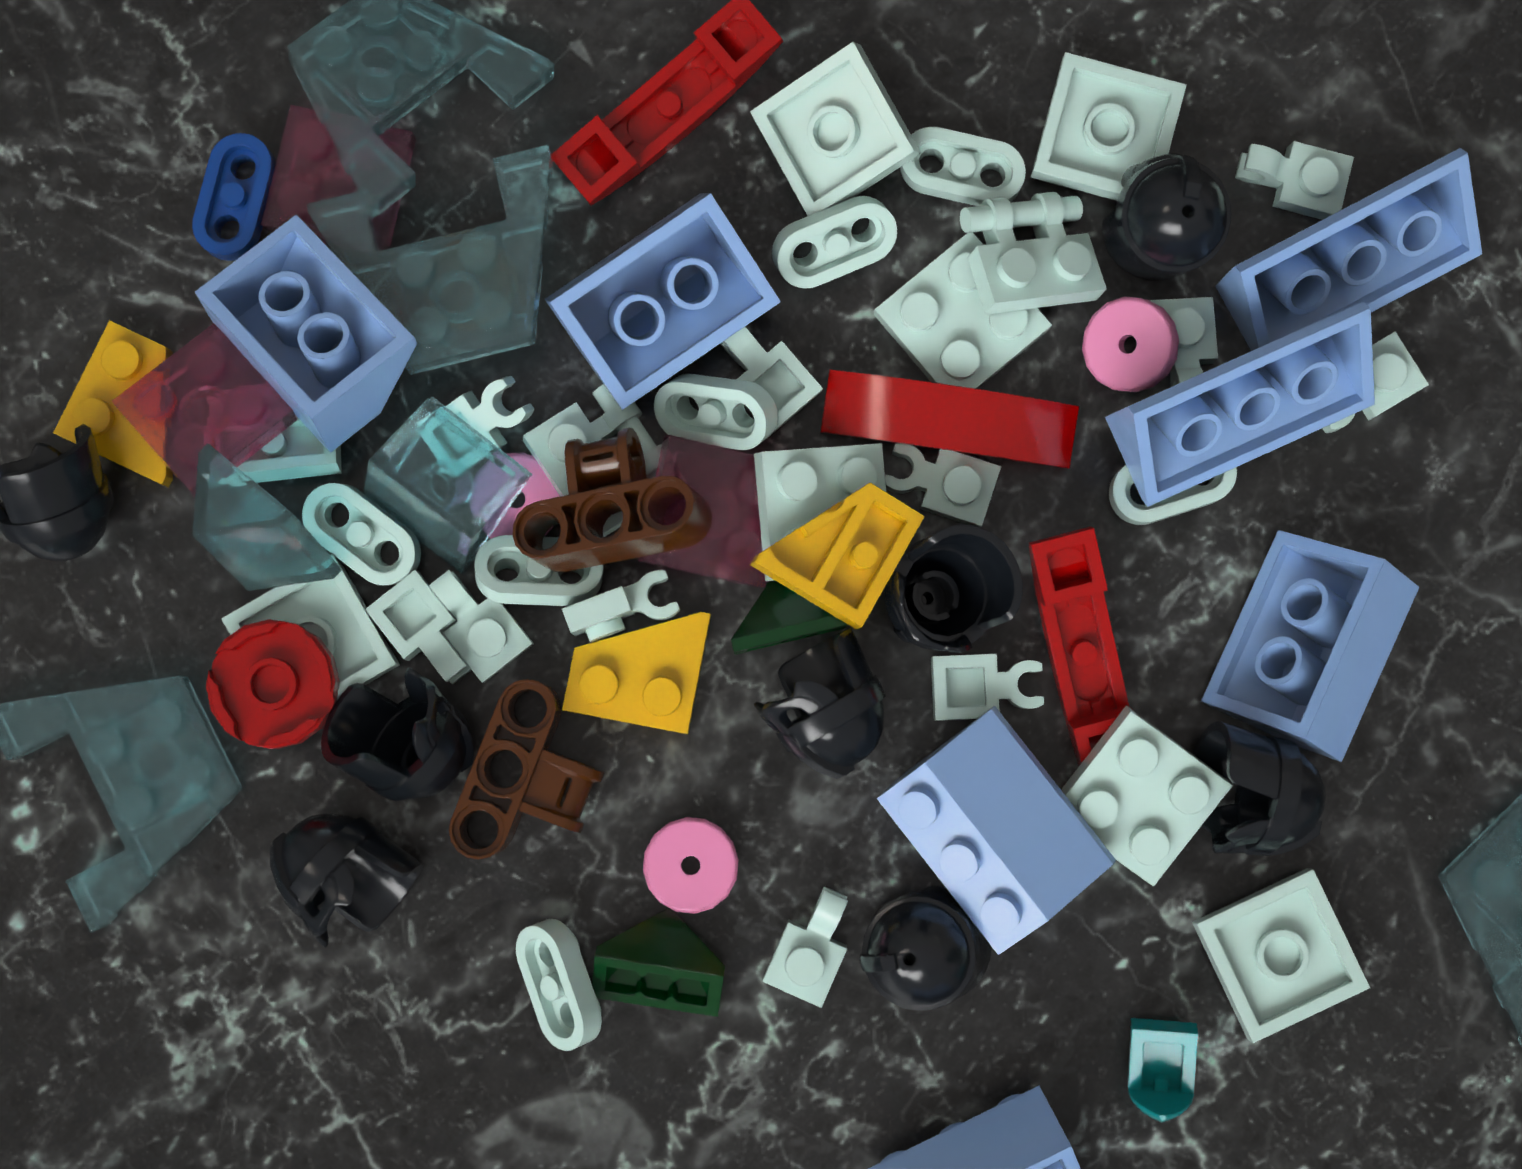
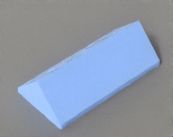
[1215,148,1482,351]
[1105,301,1375,507]

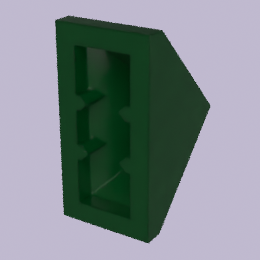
[731,581,851,655]
[592,908,725,1017]

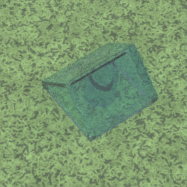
[364,396,532,574]
[193,443,343,591]

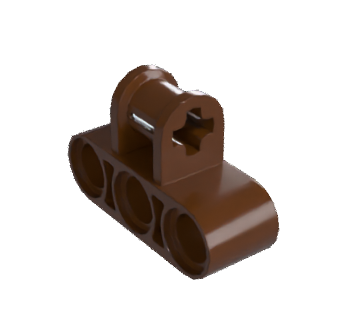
[512,427,712,572]
[449,679,604,860]

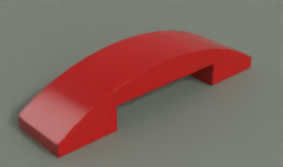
[550,0,783,206]
[820,370,1079,469]
[1029,526,1135,766]

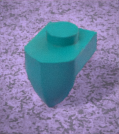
[1127,1018,1198,1123]

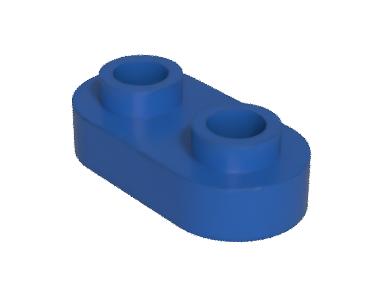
[192,133,277,261]

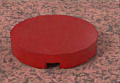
[206,619,340,749]

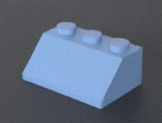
[545,193,781,410]
[195,215,417,453]
[1201,530,1419,762]
[877,706,1116,955]
[868,1086,1081,1169]

